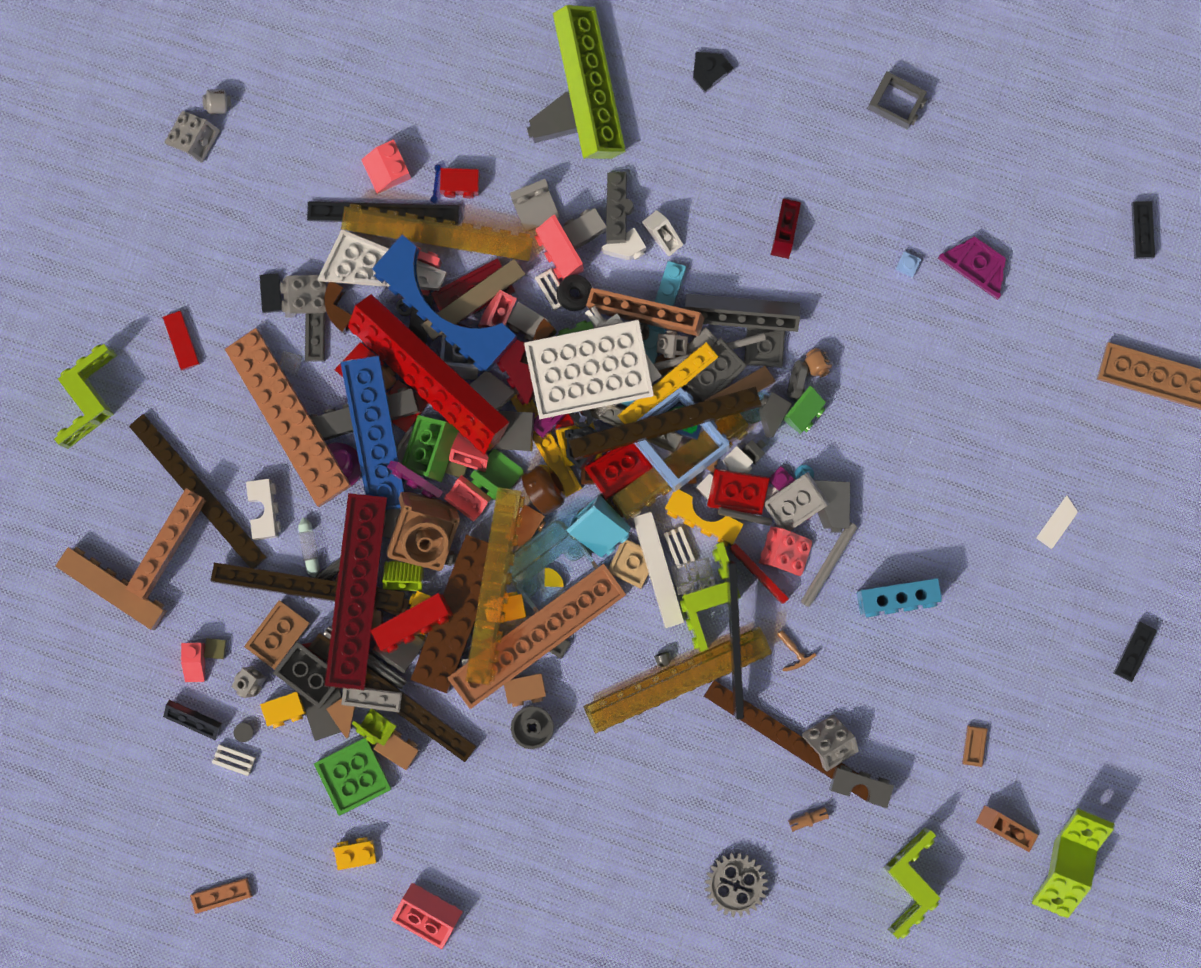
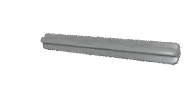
[801,522,857,607]

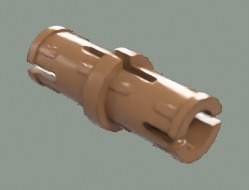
[788,807,829,832]

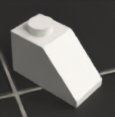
[642,210,683,256]
[602,228,646,260]

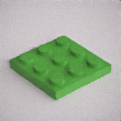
[314,737,392,816]

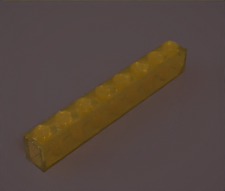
[613,413,749,520]

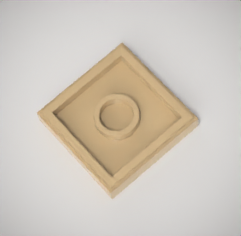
[608,539,649,589]

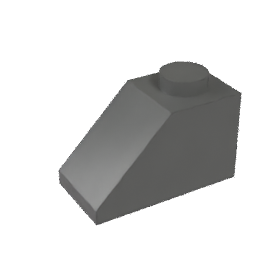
[758,392,791,438]

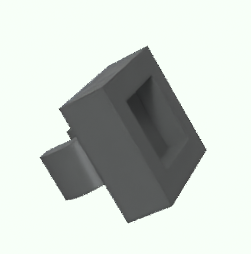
[742,440,766,465]

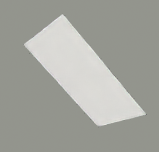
[1036,495,1078,549]

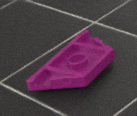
[937,236,1006,300]

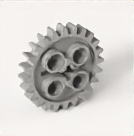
[704,853,768,917]

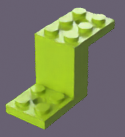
[54,344,117,449]
[680,542,741,652]
[1031,808,1115,918]
[883,828,941,939]

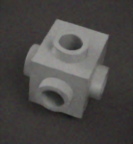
[656,331,688,358]
[231,666,266,698]

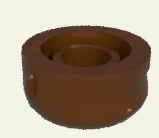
[522,464,566,515]

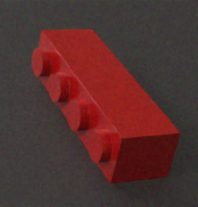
[370,593,453,653]

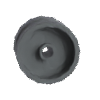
[510,706,554,749]

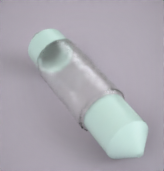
[298,517,320,578]

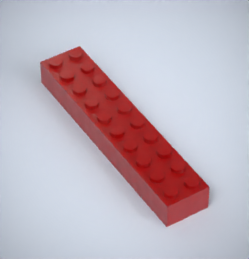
[348,294,510,455]

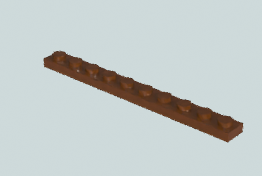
[704,680,868,801]

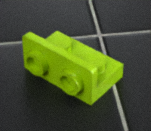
[352,709,396,746]

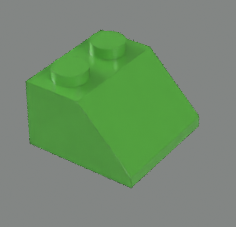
[783,386,826,434]

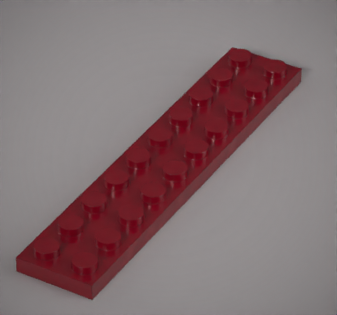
[325,493,387,690]

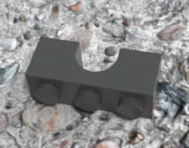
[829,765,894,808]

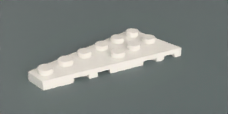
[318,229,447,291]

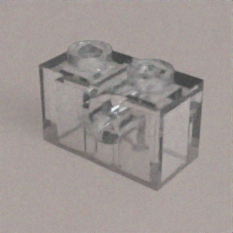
[671,557,715,595]

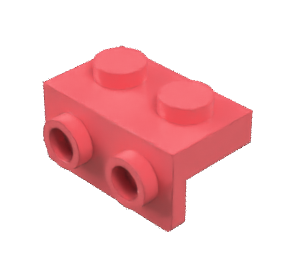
[444,475,492,521]

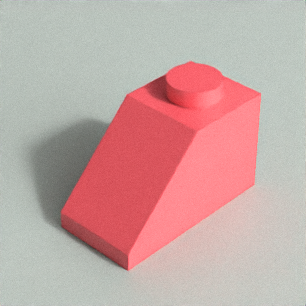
[478,290,517,328]
[449,432,489,472]
[181,643,205,682]

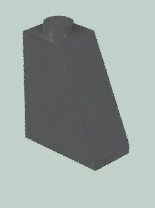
[527,92,578,143]
[814,480,850,533]

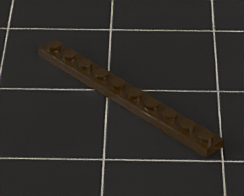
[569,386,762,460]
[129,414,267,569]
[210,562,405,612]
[308,632,477,762]

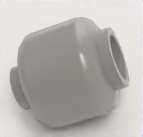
[203,89,231,114]

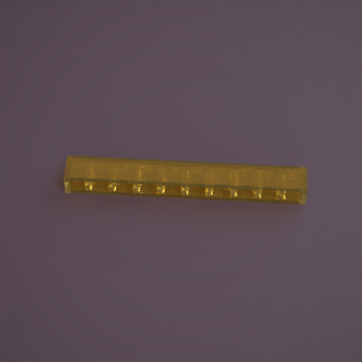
[341,204,533,262]
[465,488,525,685]
[583,627,772,734]

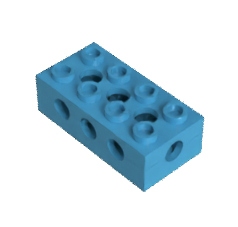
[856,578,942,618]

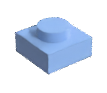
[895,251,921,277]

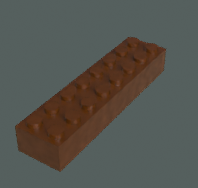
[411,534,503,694]

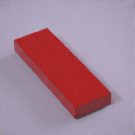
[163,311,200,371]

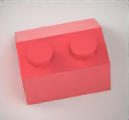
[362,139,412,194]

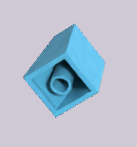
[566,494,631,557]

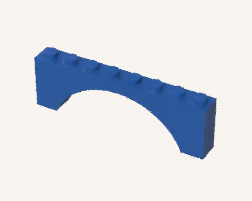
[372,234,519,372]

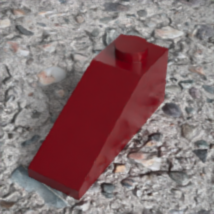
[770,198,801,259]

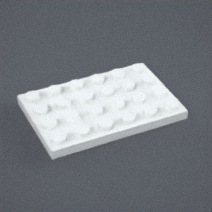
[524,320,654,419]

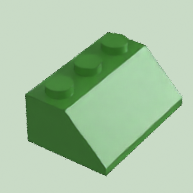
[401,415,459,483]

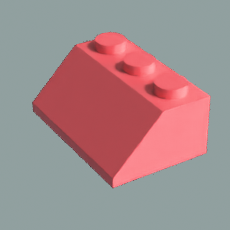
[534,214,584,280]
[392,883,463,949]

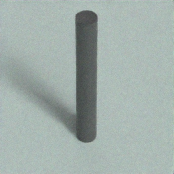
[718,507,772,526]

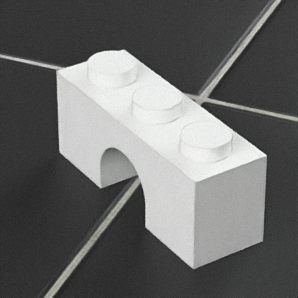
[696,446,753,500]
[246,479,281,540]

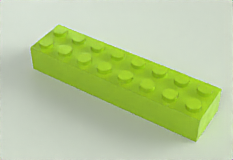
[553,5,626,159]

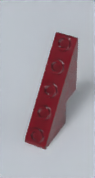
[479,325,534,406]

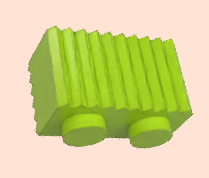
[383,560,424,591]

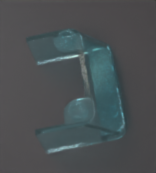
[502,520,598,613]

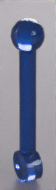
[430,164,441,204]

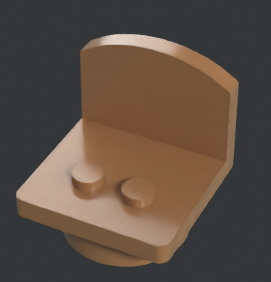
[387,492,460,571]

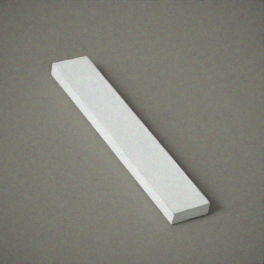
[632,512,684,628]

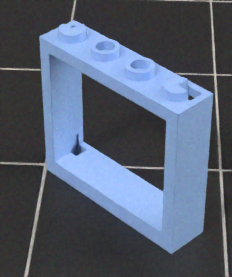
[634,387,730,492]

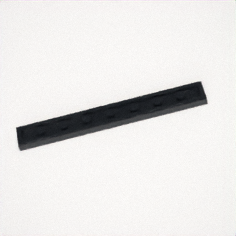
[307,201,459,225]
[726,561,744,720]

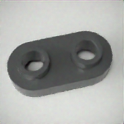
[787,360,809,399]

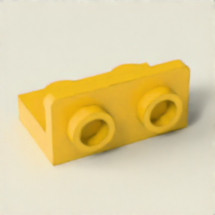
[332,837,377,870]

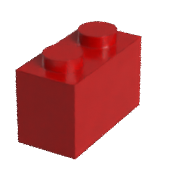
[440,168,480,199]

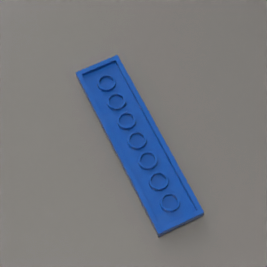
[340,355,405,510]

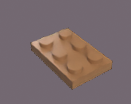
[244,600,311,670]

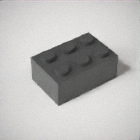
[273,642,336,709]

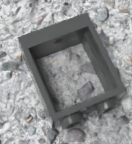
[867,71,927,129]

